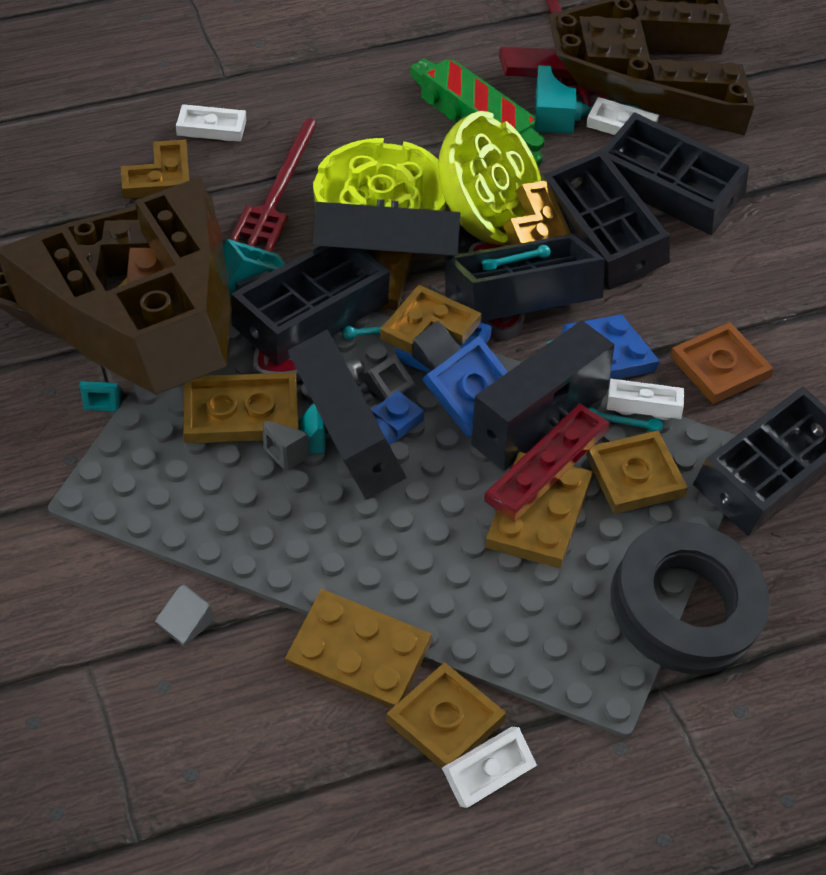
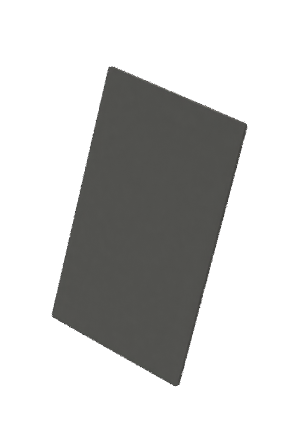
[48,299,736,738]

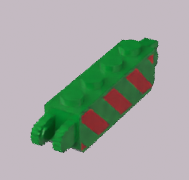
[410,58,545,166]

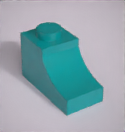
[535,65,582,134]
[223,239,285,299]

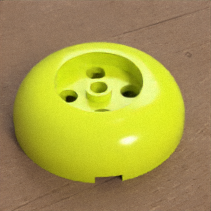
[438,111,541,245]
[313,138,447,211]

